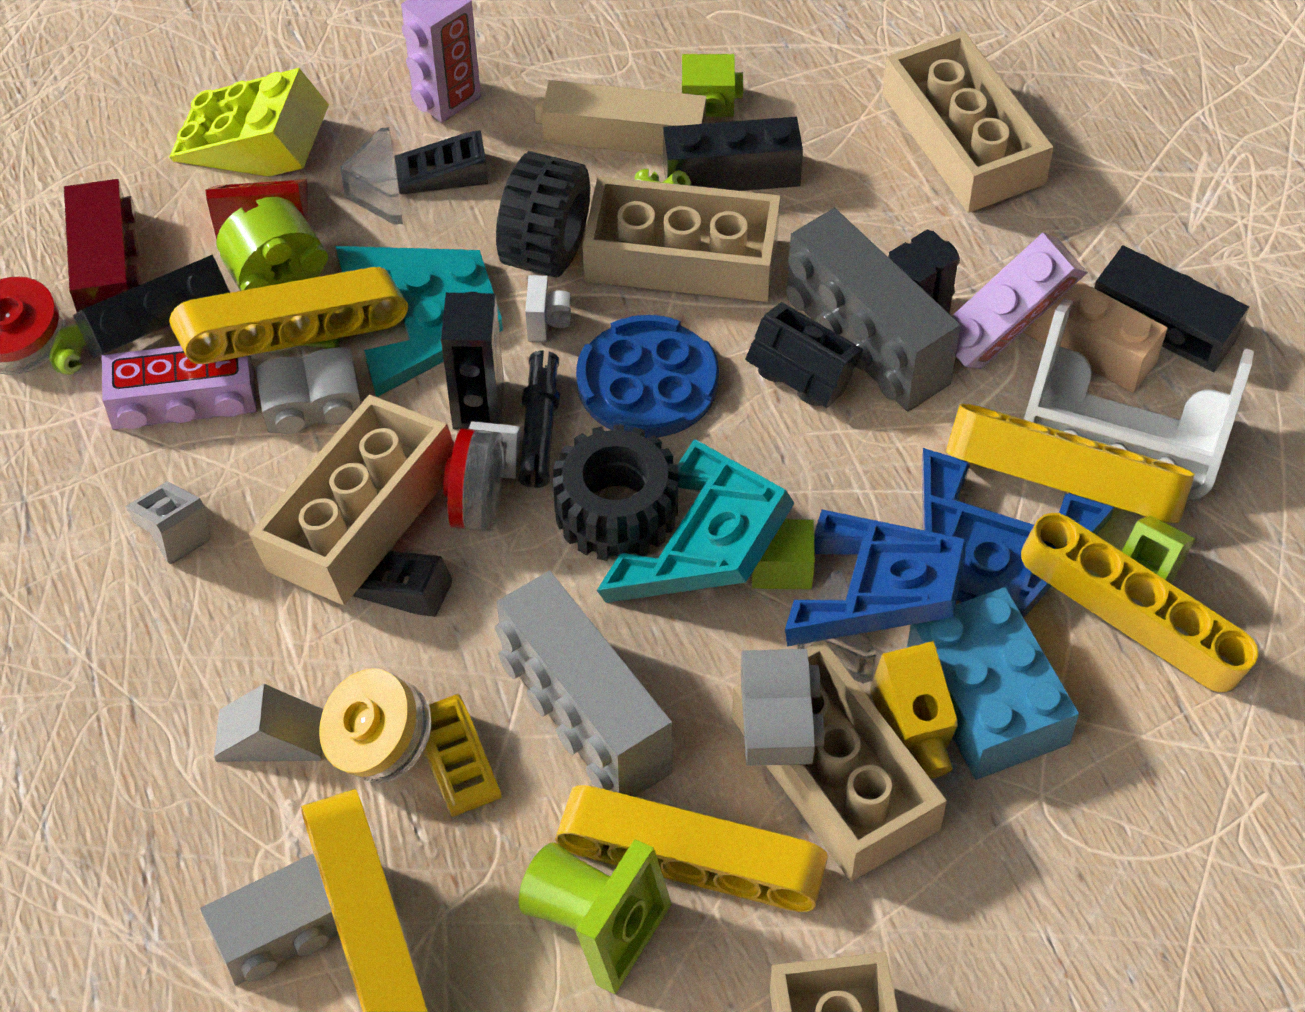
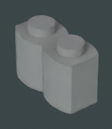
[255,348,362,434]
[741,649,824,766]

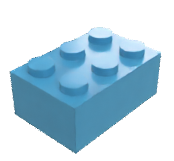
[907,587,1079,780]

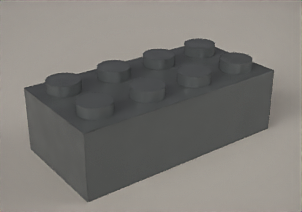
[786,207,961,412]

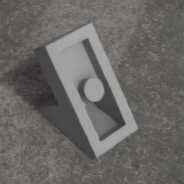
[125,481,211,564]

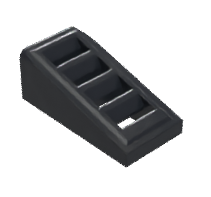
[394,130,488,195]
[353,551,452,617]

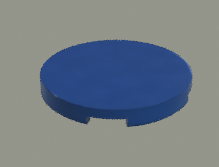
[576,315,719,438]

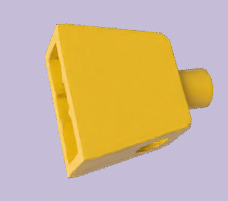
[870,641,958,779]

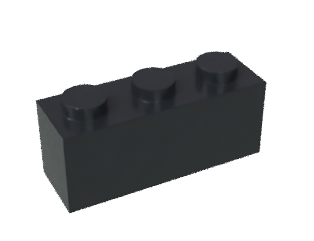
[663,116,803,191]
[1094,245,1250,373]
[73,254,230,359]
[441,292,505,429]

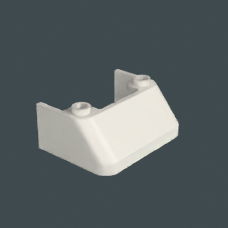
[1024,298,1254,500]

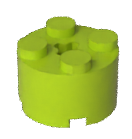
[216,197,328,291]

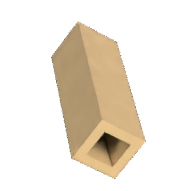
[535,80,706,155]

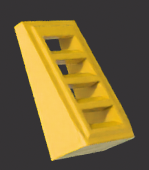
[414,694,502,817]

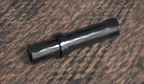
[518,350,560,488]

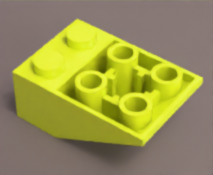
[169,68,329,177]

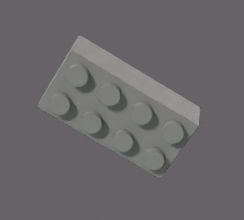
[495,570,672,797]

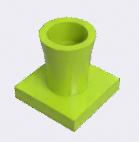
[518,839,672,994]

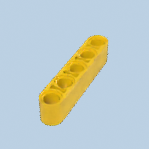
[169,267,408,364]
[946,403,1195,523]
[1021,513,1258,692]
[555,785,828,912]
[301,789,428,1012]

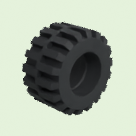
[496,151,591,278]
[552,425,678,561]

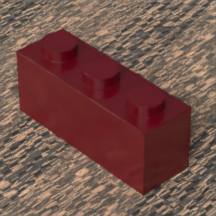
[64,179,141,312]

